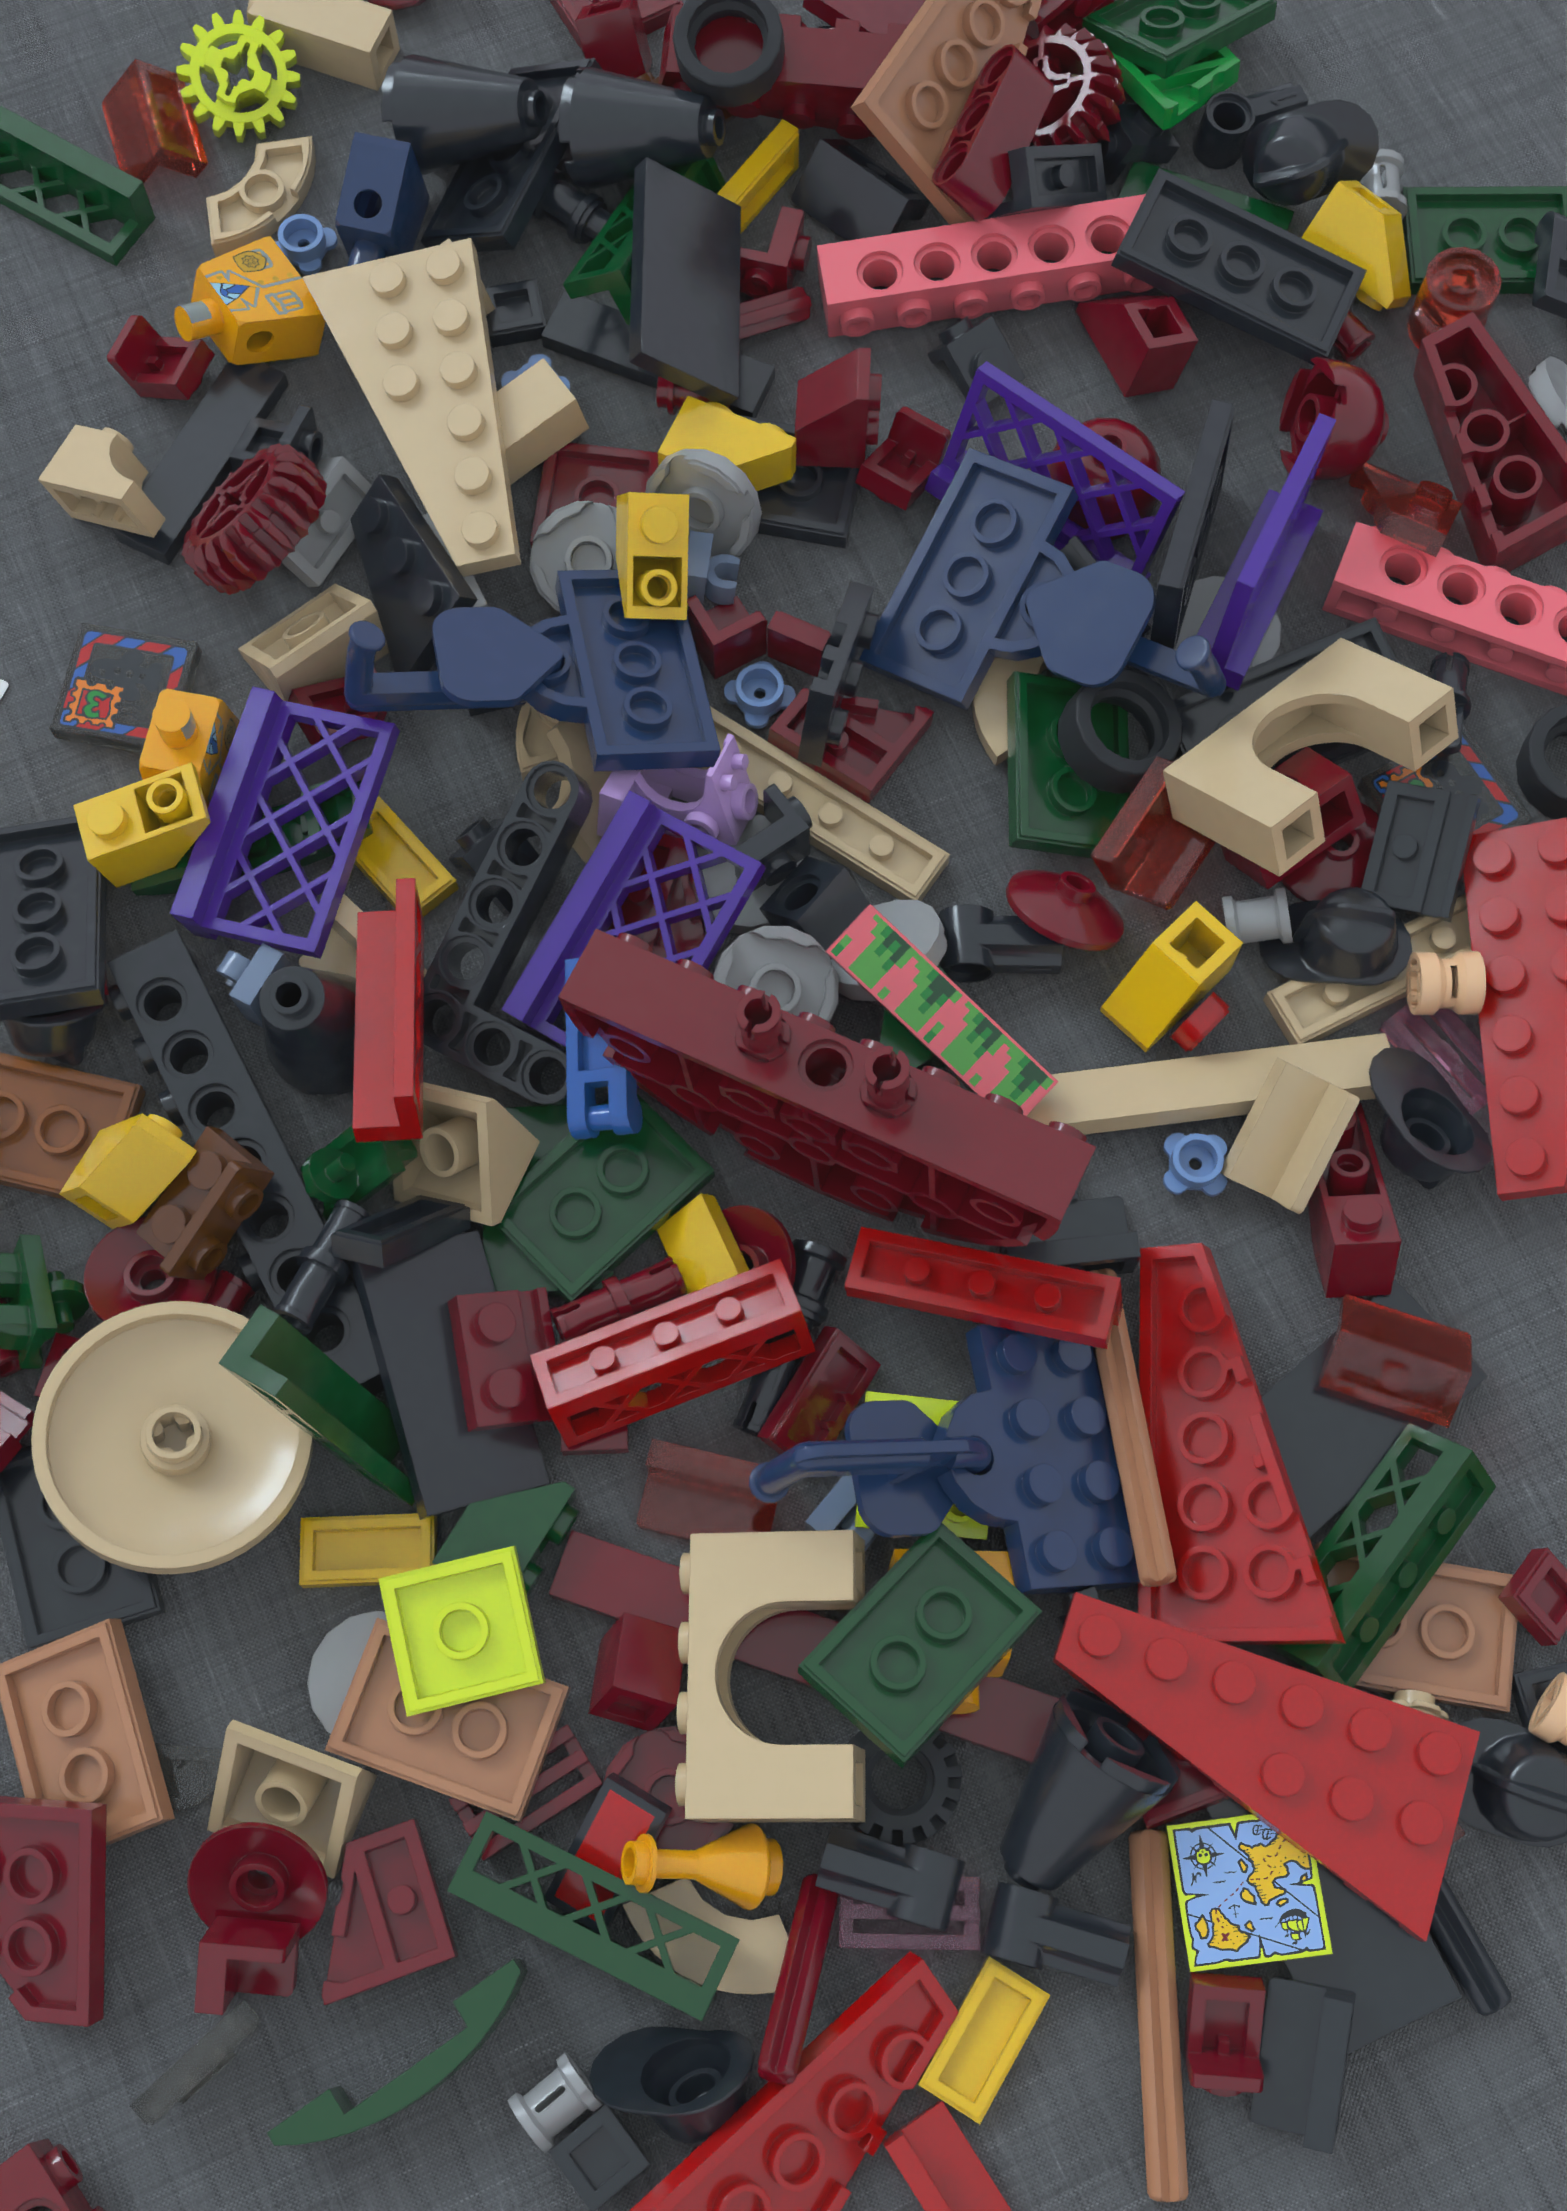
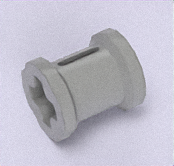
[1359,149,1407,219]
[1222,887,1293,944]
[507,2052,604,2153]

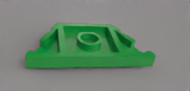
[1112,46,1240,130]

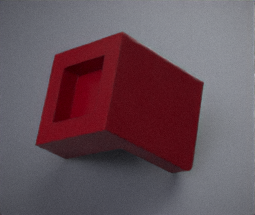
[575,0,652,78]
[687,595,767,679]
[588,1612,683,1731]
[194,1916,301,2015]

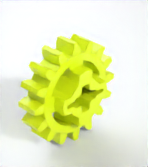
[176,10,301,143]

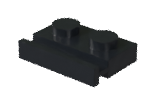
[1362,780,1481,922]

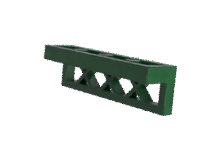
[0,105,156,266]
[563,157,726,325]
[219,1304,415,1506]
[1263,1423,1496,1688]
[447,1811,740,2021]

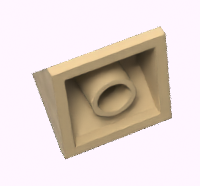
[238,584,389,701]
[393,1082,540,1226]
[207,1719,377,1879]

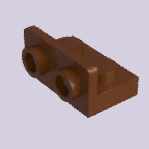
[136,1126,275,1280]

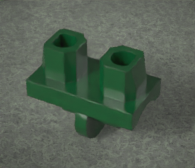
[300,1125,418,1220]
[0,1234,89,1369]

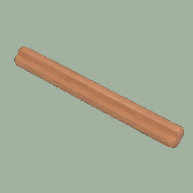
[1089,1268,1176,1587]
[1128,1830,1189,2202]

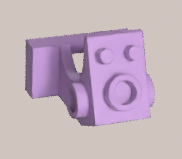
[597,733,758,846]

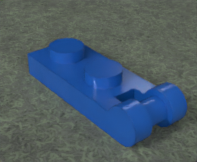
[565,958,643,1140]

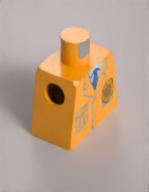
[174,236,326,365]
[139,689,240,809]

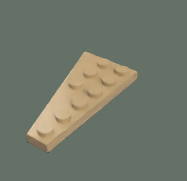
[302,238,521,577]

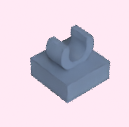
[687,530,740,605]
[216,943,291,1028]
[805,1476,878,1551]

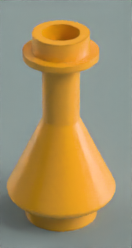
[621,1823,783,1910]

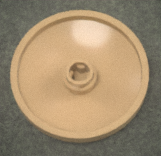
[31,1301,313,1574]

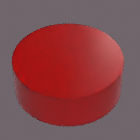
[1170,992,1230,1052]

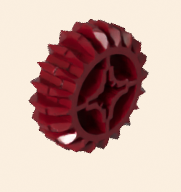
[1023,23,1126,146]
[182,443,327,595]

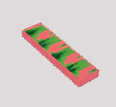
[825,904,1058,1116]

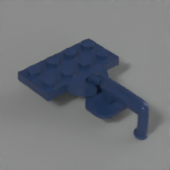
[859,448,1226,710]
[344,569,721,772]
[749,1325,1140,1595]

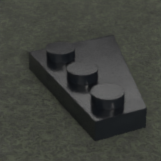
[350,474,478,672]
[797,581,879,767]

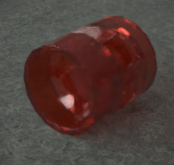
[1407,247,1502,349]

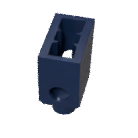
[335,132,430,266]

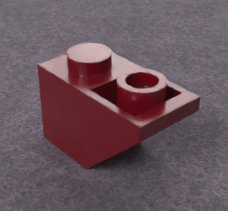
[1076,295,1199,398]
[795,348,882,468]

